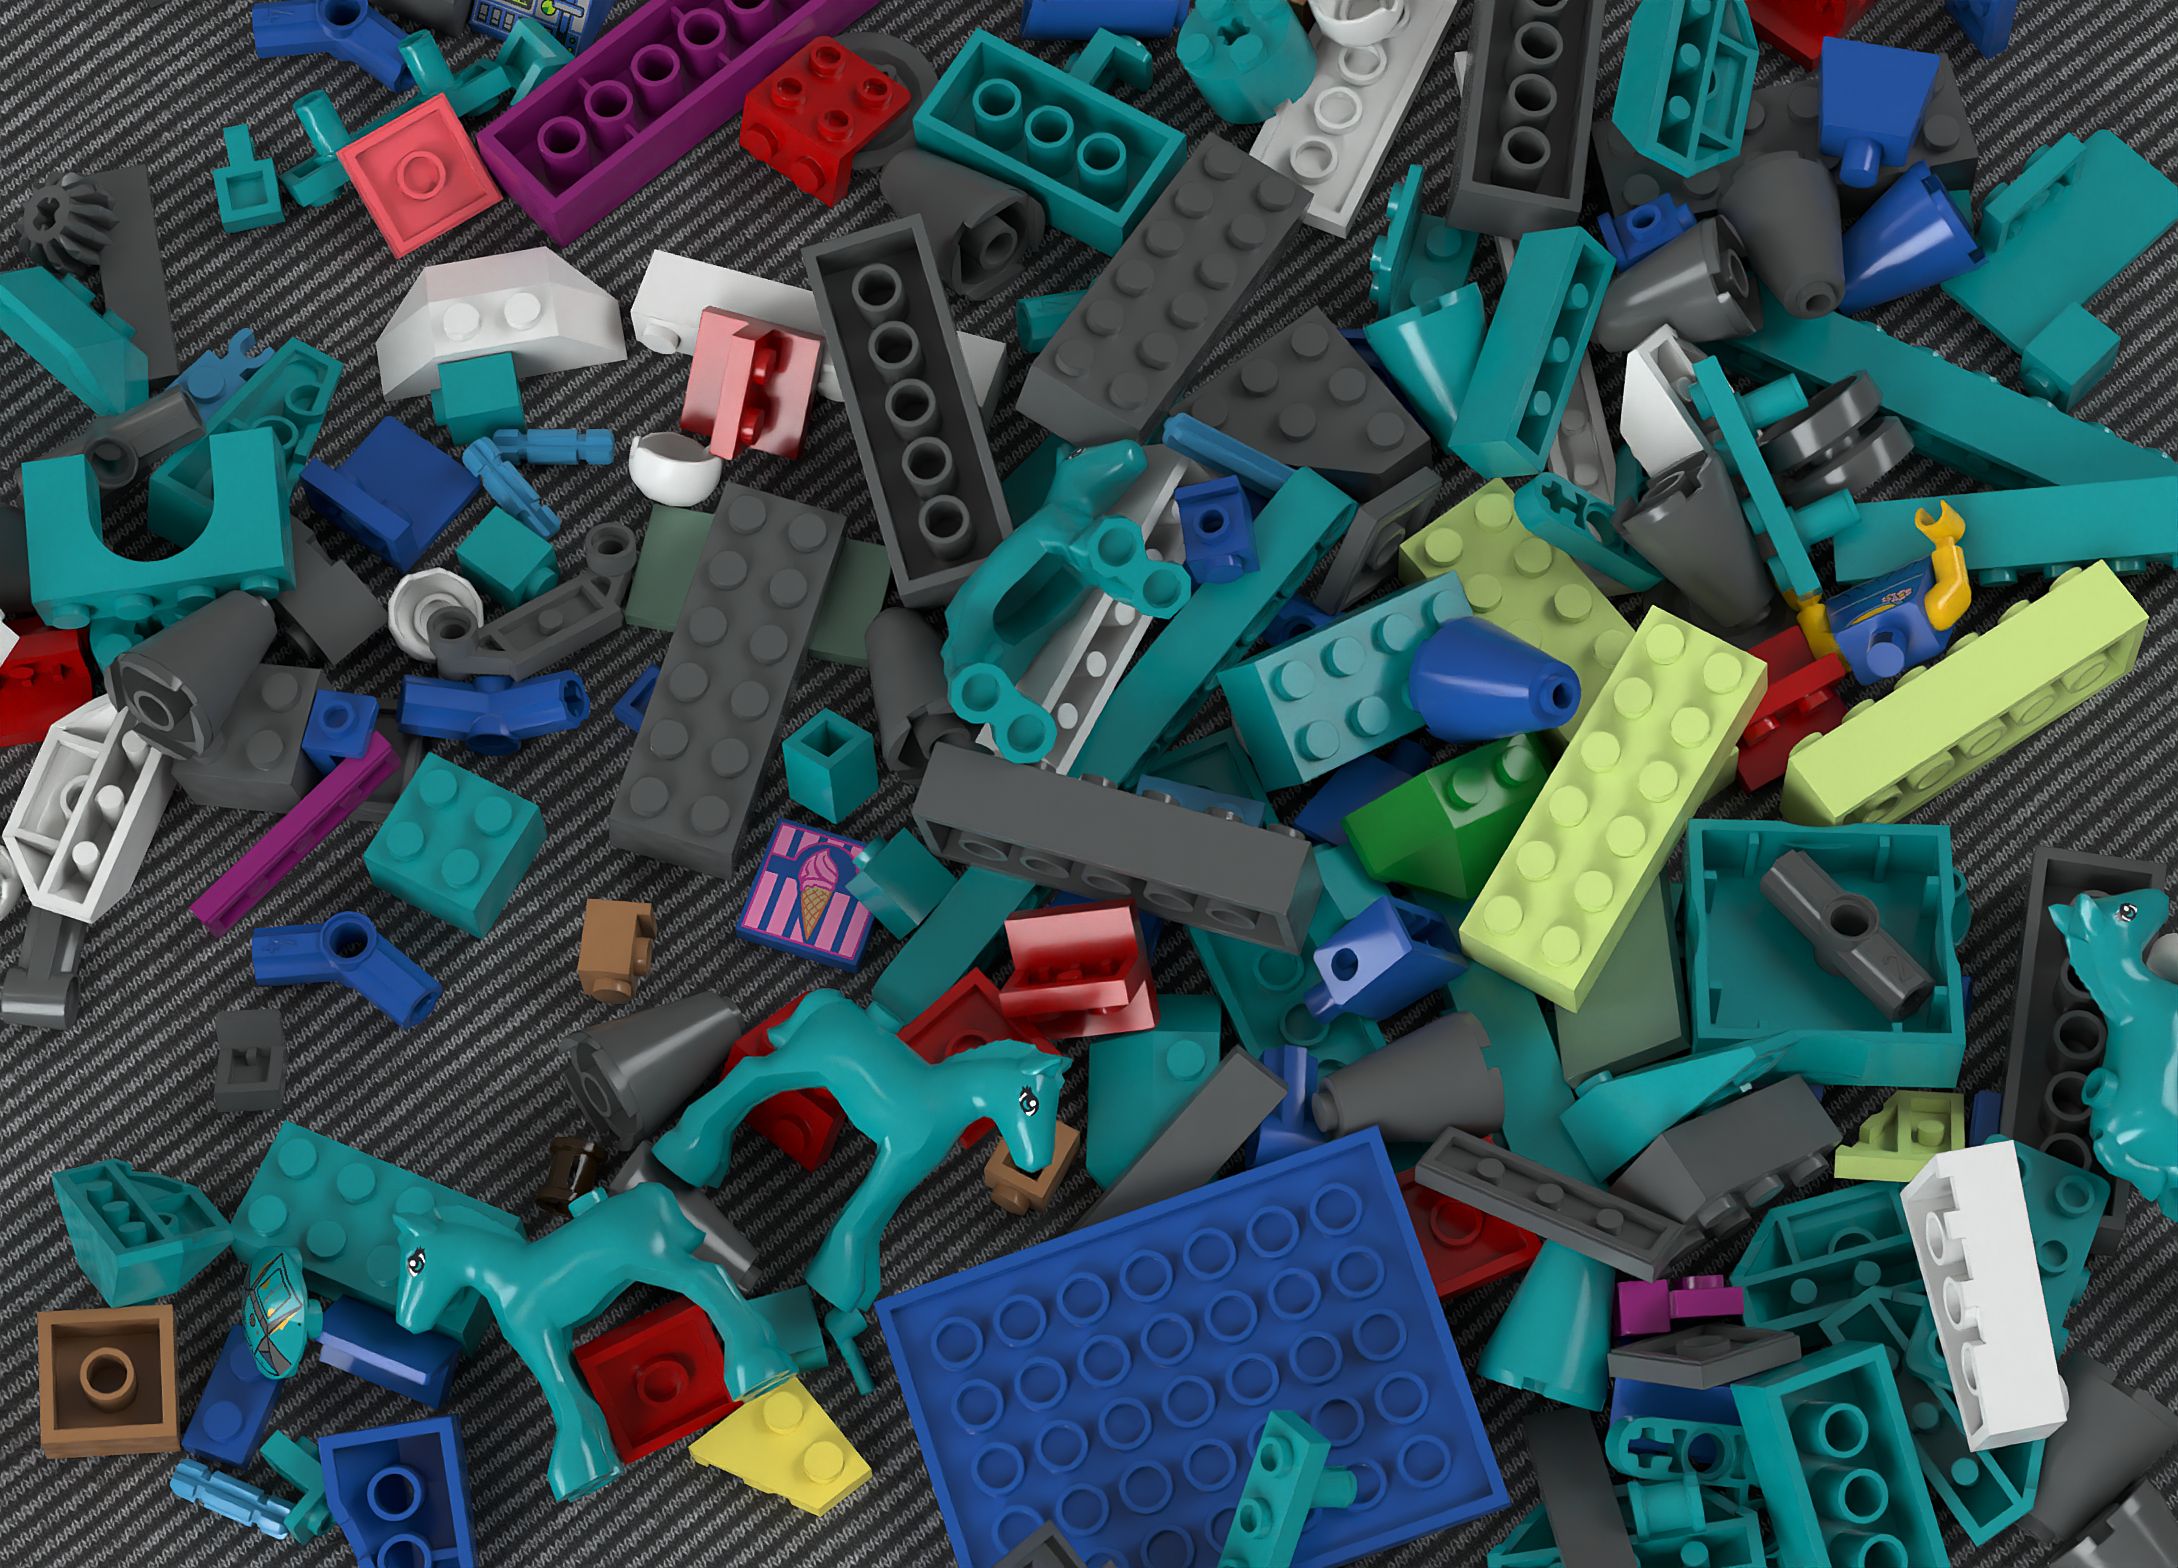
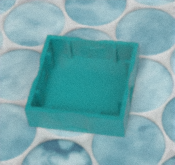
[1681,818,1966,1088]

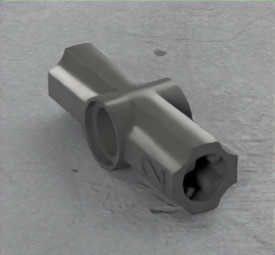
[14,384,207,498]
[1759,849,1936,1022]

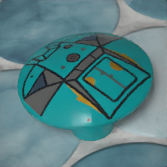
[242,1245,323,1379]

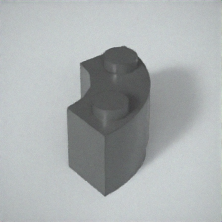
[267,513,388,666]

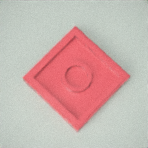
[335,92,504,259]

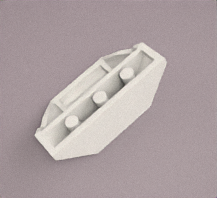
[376,246,628,402]
[1620,323,1789,563]
[2,693,177,924]

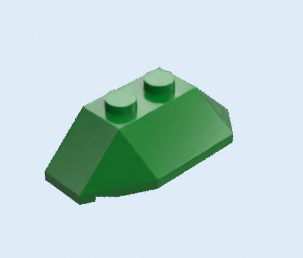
[1339,731,1558,904]

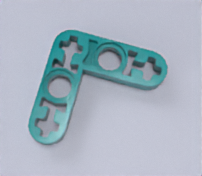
[1513,442,1667,592]
[1605,1415,1785,1568]

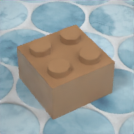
[37,1304,181,1459]

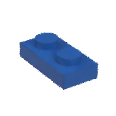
[181,1324,287,1472]

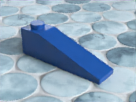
[317,1413,480,1568]

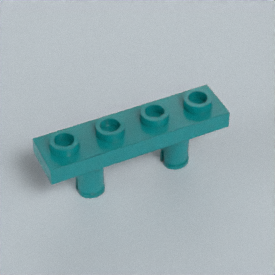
[278,29,512,207]
[1687,355,1862,603]
[1217,1410,1357,1568]

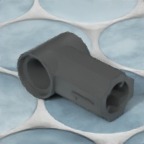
[1,905,88,1031]

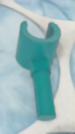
[824,1306,877,1396]

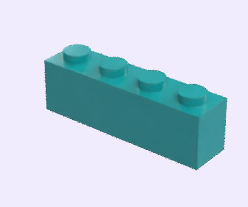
[1448,226,1617,479]

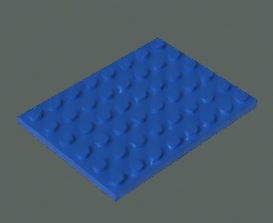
[873,1125,1512,1568]

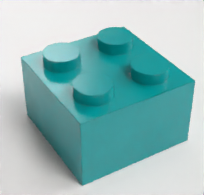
[363,752,548,940]

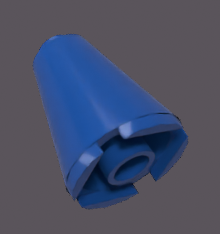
[1020,0,1190,41]
[1834,158,1990,317]
[1409,616,1581,745]

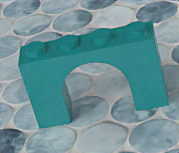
[21,426,297,629]

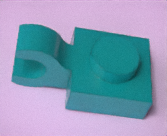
[212,123,286,234]

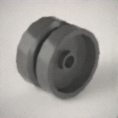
[1755,369,1915,511]

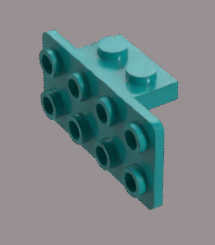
[1940,129,2178,356]
[1903,1134,2110,1393]

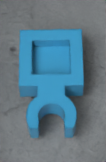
[165,327,275,423]

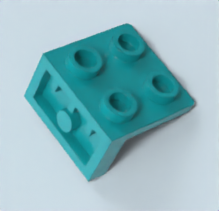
[1369,164,1481,321]

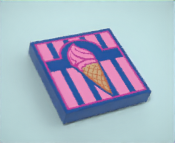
[735,817,878,974]

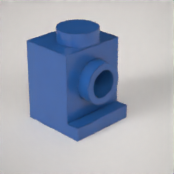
[1597,192,1698,274]
[1174,475,1260,584]

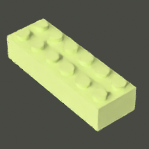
[1398,478,1739,805]
[1779,559,2149,827]
[1459,605,1768,1014]

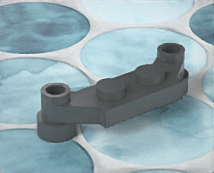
[426,522,636,683]

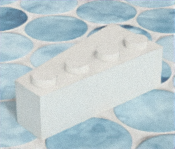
[1900,1140,2069,1452]

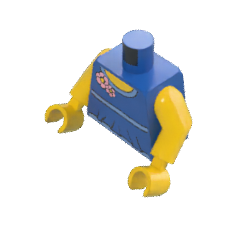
[1775,500,1971,686]

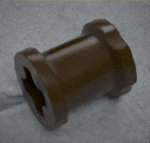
[535,1136,609,1219]

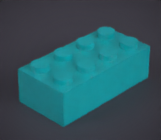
[913,27,1187,258]
[1216,570,1474,792]
[230,1120,529,1358]
[1730,1340,1951,1568]

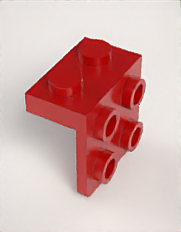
[739,36,911,208]
[717,991,847,1173]

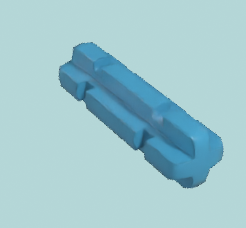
[492,429,615,465]
[462,436,561,542]
[170,1458,295,1539]

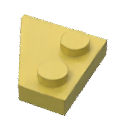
[688,1376,873,1517]

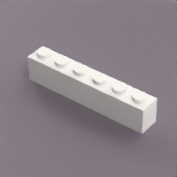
[630,249,1009,432]
[975,444,1226,776]

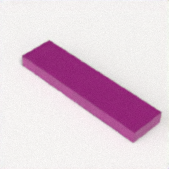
[189,730,402,938]

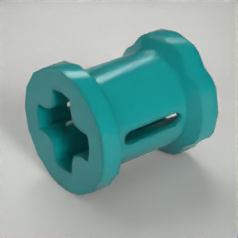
[1627,1470,1706,1543]

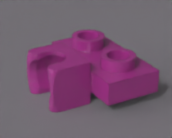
[1612,1275,1744,1337]

